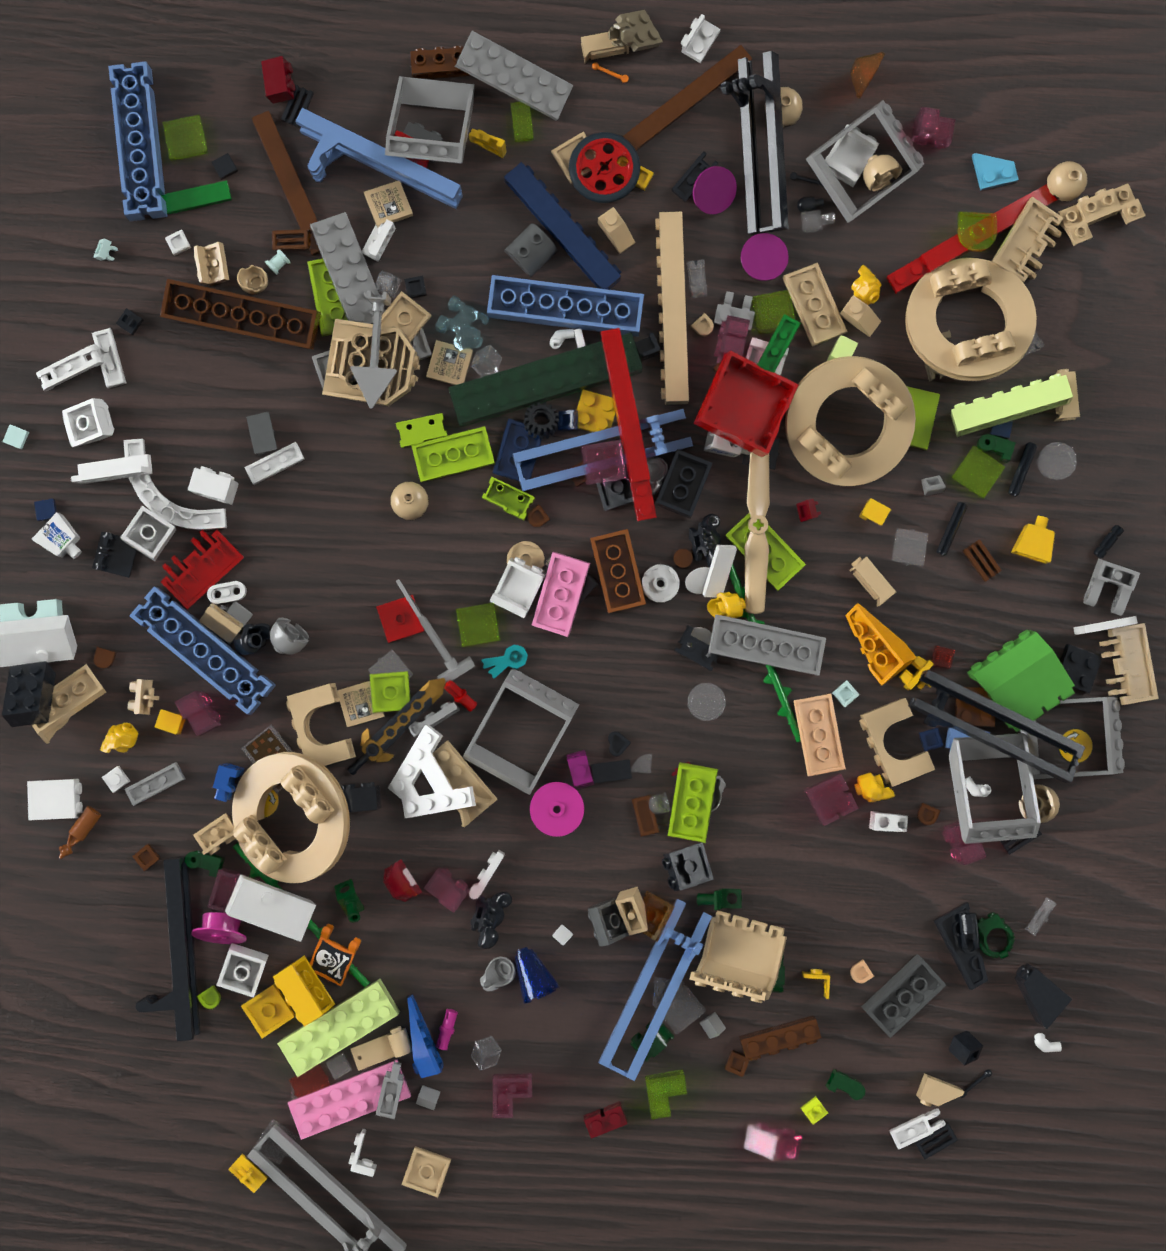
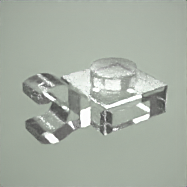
[801,210,835,233]

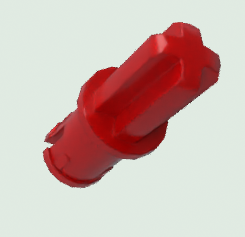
[444,680,477,711]

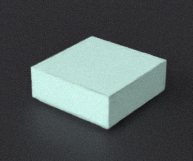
[3,425,29,450]
[832,680,859,707]

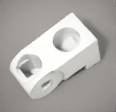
[869,811,908,832]

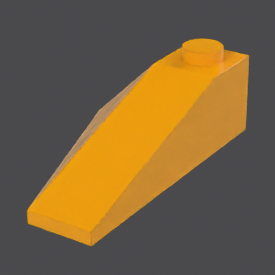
[845,603,917,685]

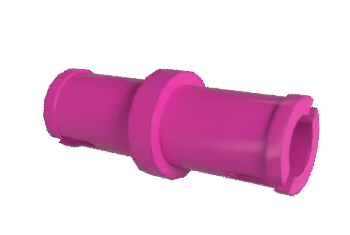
[435,1009,458,1050]

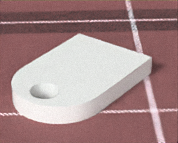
[1074,616,1138,635]

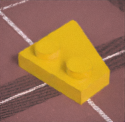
[469,128,507,158]

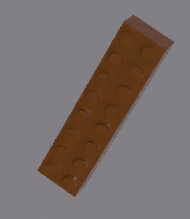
[160,279,321,350]

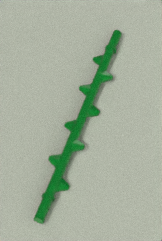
[729,564,801,742]
[233,842,370,988]

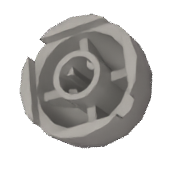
[270,618,309,655]

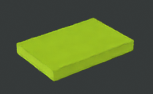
[906,386,940,450]

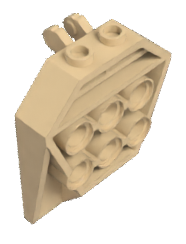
[322,319,420,406]

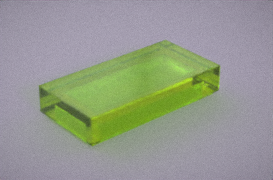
[511,102,534,142]

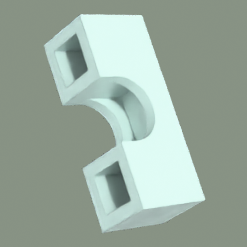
[0,599,63,622]

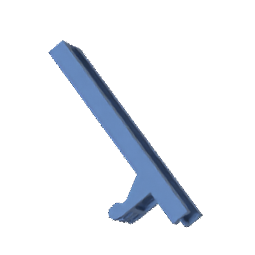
[295,108,463,209]
[513,409,693,491]
[598,899,712,1081]

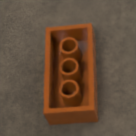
[590,529,646,613]

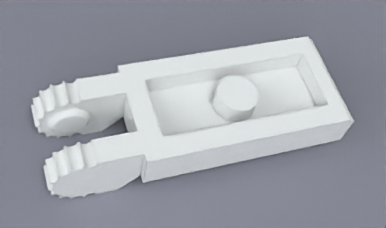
[469,850,505,900]
[889,1109,946,1150]

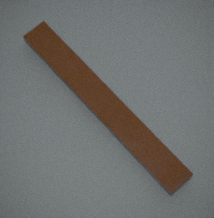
[622,45,753,151]
[252,110,320,256]

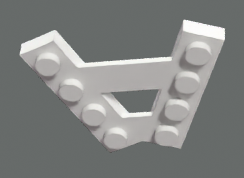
[388,725,476,818]

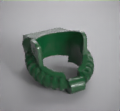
[977,912,1015,960]

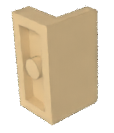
[199,602,244,643]

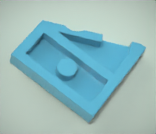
[972,153,1019,191]

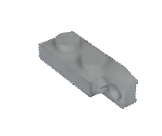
[408,701,460,737]
[376,1061,404,1119]

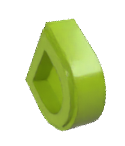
[197,985,221,1009]

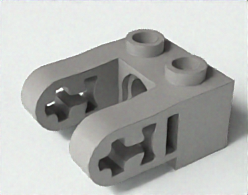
[1083,558,1140,616]

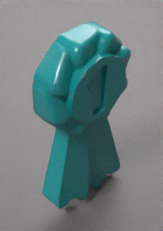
[481,645,528,679]

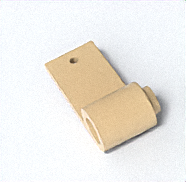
[350,1026,412,1071]

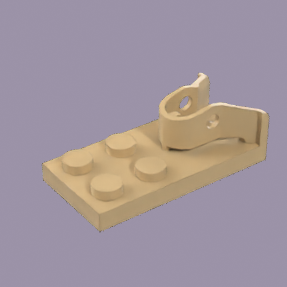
[32,664,106,744]
[432,740,497,827]

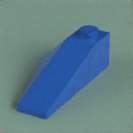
[407,994,444,1078]

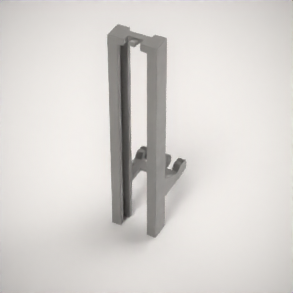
[247,1124,407,1251]

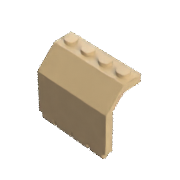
[689,911,787,1003]

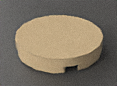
[507,541,545,569]

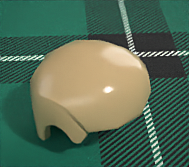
[237,265,268,294]

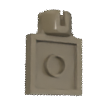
[608,10,663,52]

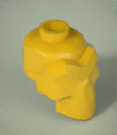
[851,265,881,305]
[707,592,746,618]
[100,723,138,753]
[854,773,895,802]

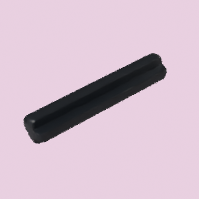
[1008,442,1037,497]
[937,502,968,556]

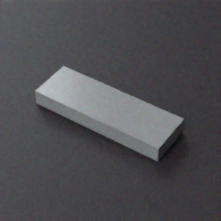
[124,762,185,806]

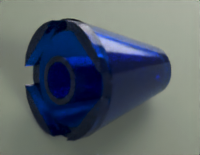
[515,947,560,1004]

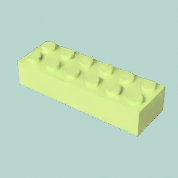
[951,374,1073,437]
[277,979,400,1077]

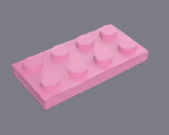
[532,552,590,637]

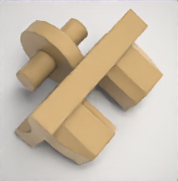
[128,679,159,715]

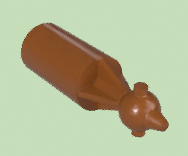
[59,806,102,859]

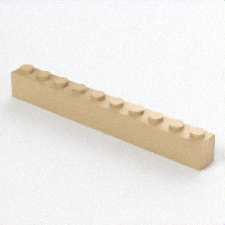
[655,212,689,405]

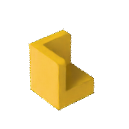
[859,498,891,526]
[155,709,187,735]

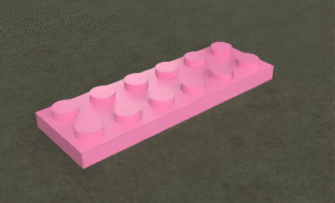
[288,1059,411,1140]

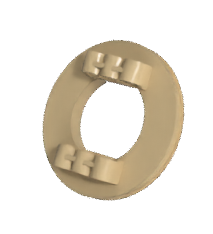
[905,258,1037,381]
[785,356,916,486]
[232,752,350,883]

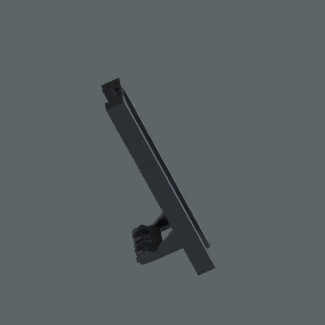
[720,51,789,235]
[908,670,1085,783]
[135,856,201,1041]

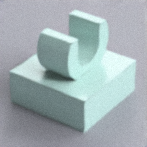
[93,239,118,261]

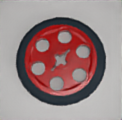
[569,132,641,203]

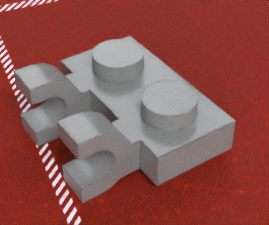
[713,291,755,332]

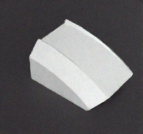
[62,398,115,448]

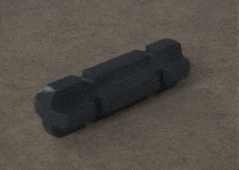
[1094,525,1124,559]

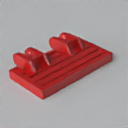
[160,529,244,609]

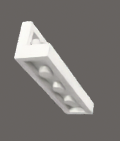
[71,454,152,484]

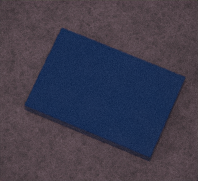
[492,418,542,482]

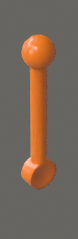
[592,62,629,83]

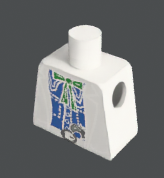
[704,432,750,457]
[32,512,82,559]

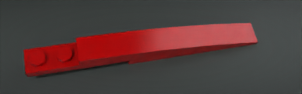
[886,184,1057,293]
[600,328,657,521]

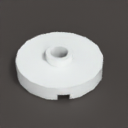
[642,564,680,602]

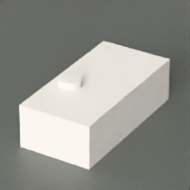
[0,615,77,667]
[225,874,316,942]

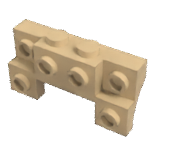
[1057,184,1146,246]

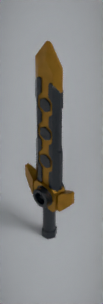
[347,678,446,775]

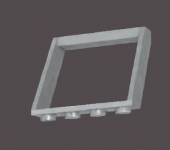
[385,76,475,163]
[806,100,924,223]
[462,668,579,795]
[1020,696,1125,779]
[949,733,1041,844]

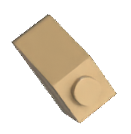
[598,207,635,254]
[840,295,881,337]
[615,887,648,936]
[916,1073,964,1107]

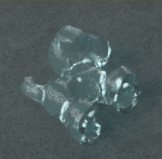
[435,295,489,351]

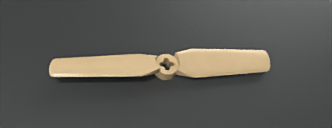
[744,452,770,614]

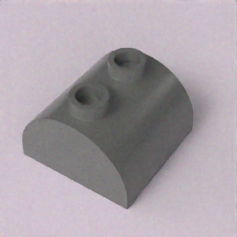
[504,223,558,278]
[588,898,629,946]

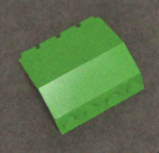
[967,630,1075,732]

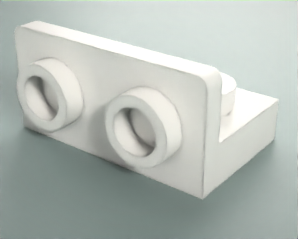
[681,14,720,64]
[362,219,396,262]

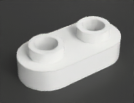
[207,581,247,604]

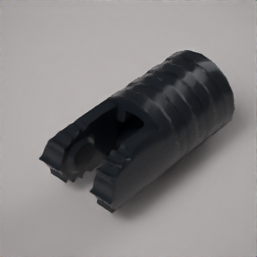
[959,913,980,949]

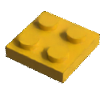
[577,389,616,432]
[241,983,295,1038]

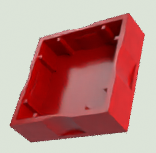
[694,350,799,457]

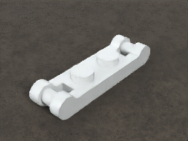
[36,344,104,391]

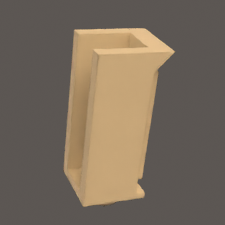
[581,32,630,64]
[1054,369,1080,422]
[849,557,896,607]

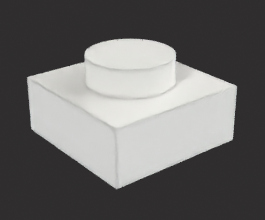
[102,766,130,793]

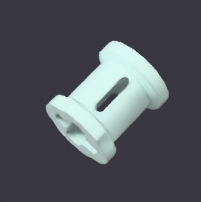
[265,250,290,275]

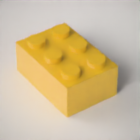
[273,955,335,1027]

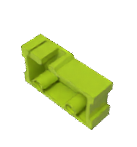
[396,413,448,448]
[482,477,535,521]

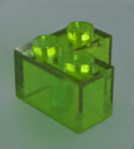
[645,1070,687,1119]

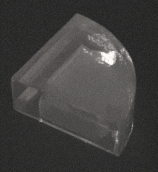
[631,754,652,773]

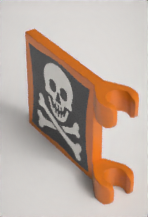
[309,924,361,986]

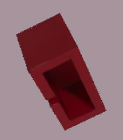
[261,56,295,104]
[584,1101,627,1139]

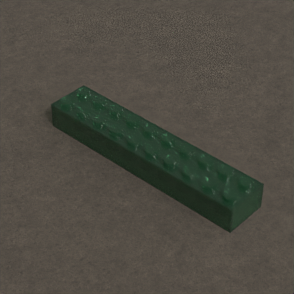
[448,332,643,427]

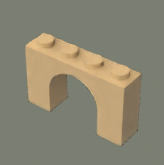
[286,683,356,766]
[859,698,935,787]

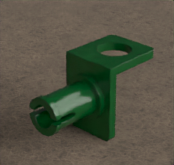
[334,879,364,923]
[697,889,742,911]

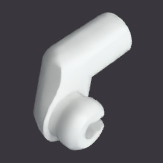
[549,329,574,349]
[965,777,992,797]
[1034,1033,1062,1052]

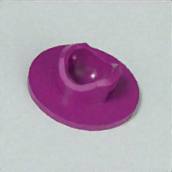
[693,166,737,214]
[741,233,789,281]

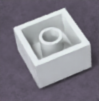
[188,466,239,505]
[120,506,176,561]
[216,943,269,998]

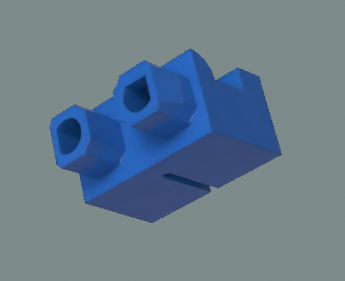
[213,763,245,802]

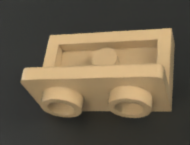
[194,242,229,286]
[193,813,236,855]

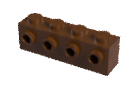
[410,45,471,79]
[739,1015,821,1060]

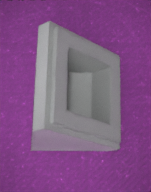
[921,476,946,496]
[699,1012,726,1039]
[416,1085,441,1110]

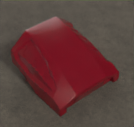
[383,859,422,902]

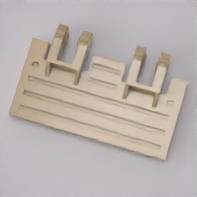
[992,197,1063,283]
[1099,623,1159,705]

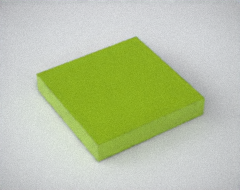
[370,671,410,713]

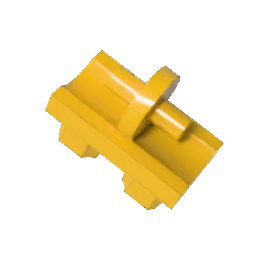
[899,656,934,690]
[228,1153,268,1193]

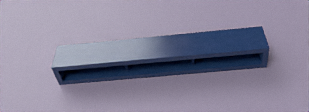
[504,162,621,290]

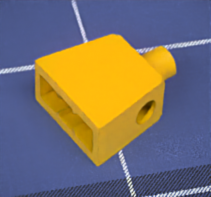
[1011,516,1055,564]

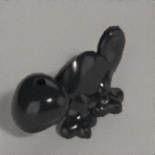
[688,514,721,568]
[470,892,512,949]

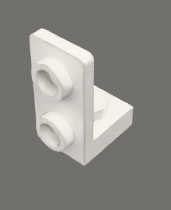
[349,1129,377,1177]

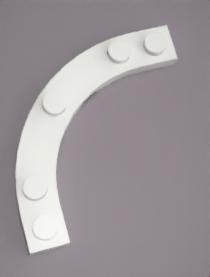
[124,439,227,530]

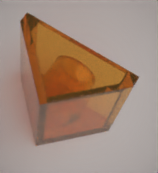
[850,52,885,99]
[642,891,675,942]

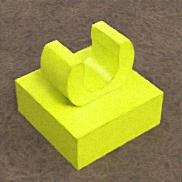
[801,1096,828,1125]

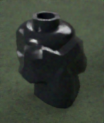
[234,623,271,655]

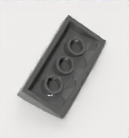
[861,954,946,1038]

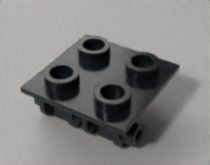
[92,532,137,578]

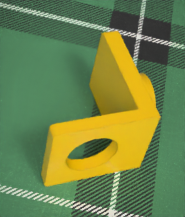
[802,969,830,999]

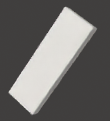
[92,328,126,389]
[244,442,305,485]
[702,545,737,598]

